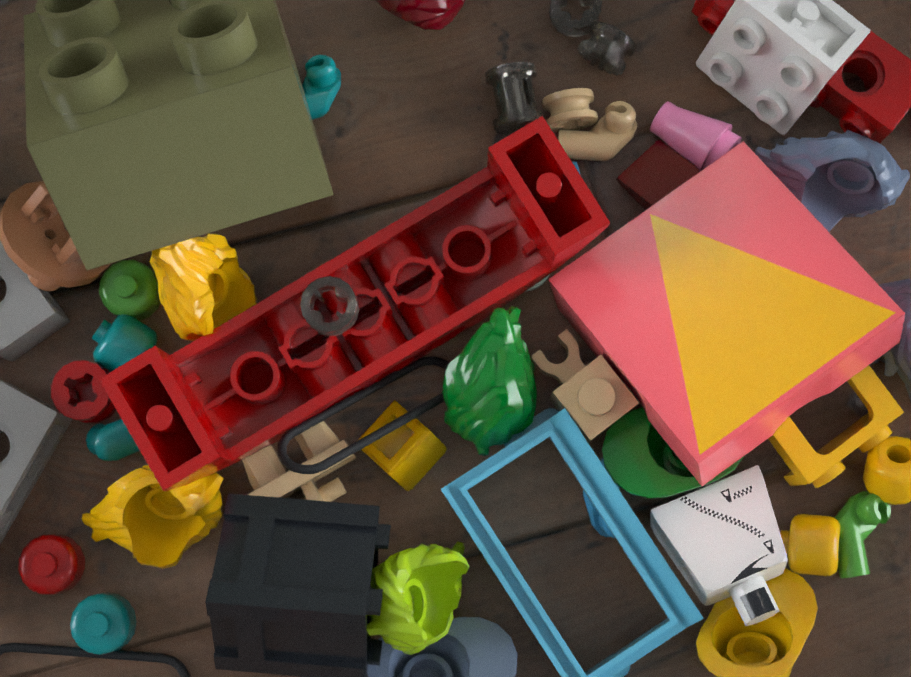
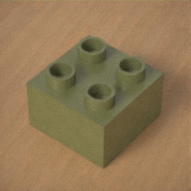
[24,0,334,270]

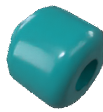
[91,314,158,372]
[70,592,137,655]

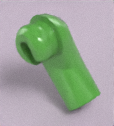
[834,491,891,578]

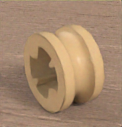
[542,88,598,133]

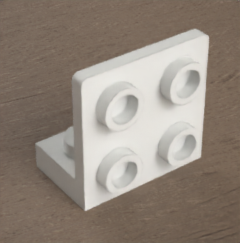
[696,0,871,135]

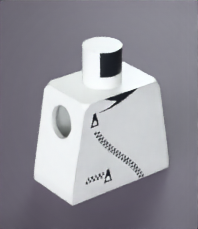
[650,465,788,626]

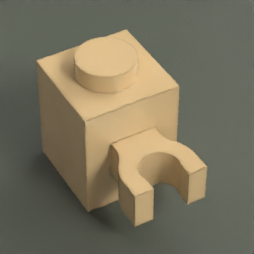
[530,329,639,443]

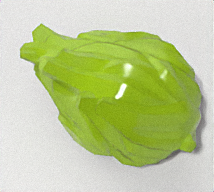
[367,541,469,655]

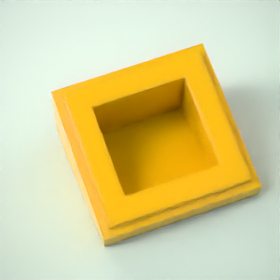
[357,400,447,491]

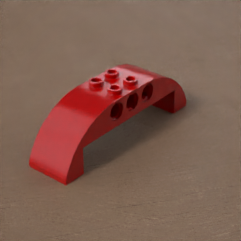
[99,115,610,491]

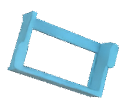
[441,408,704,677]

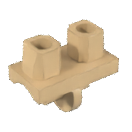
[243,421,357,502]

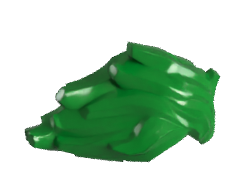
[443,306,537,456]

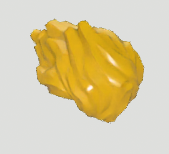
[150,233,257,341]
[81,465,224,569]

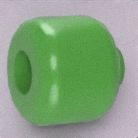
[99,260,161,321]

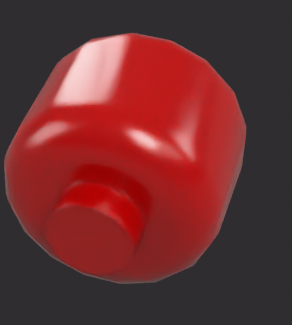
[18,534,85,595]

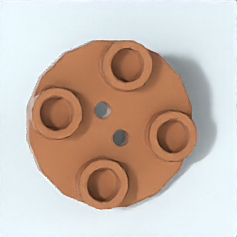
[0,181,110,291]

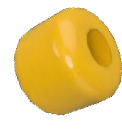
[863,436,911,505]
[780,514,840,576]

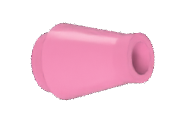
[650,101,742,171]

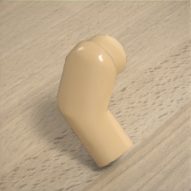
[558,101,637,161]

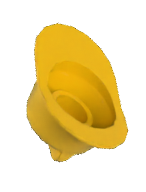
[696,568,818,677]

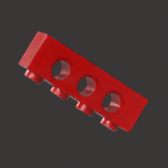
[691,0,911,144]

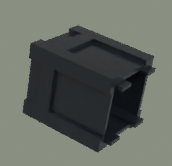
[205,493,391,677]

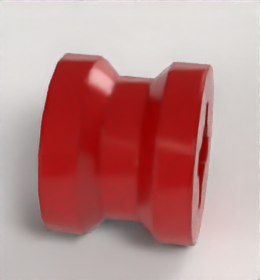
[51,360,116,424]

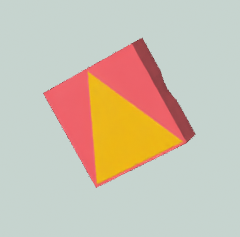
[548,141,905,486]

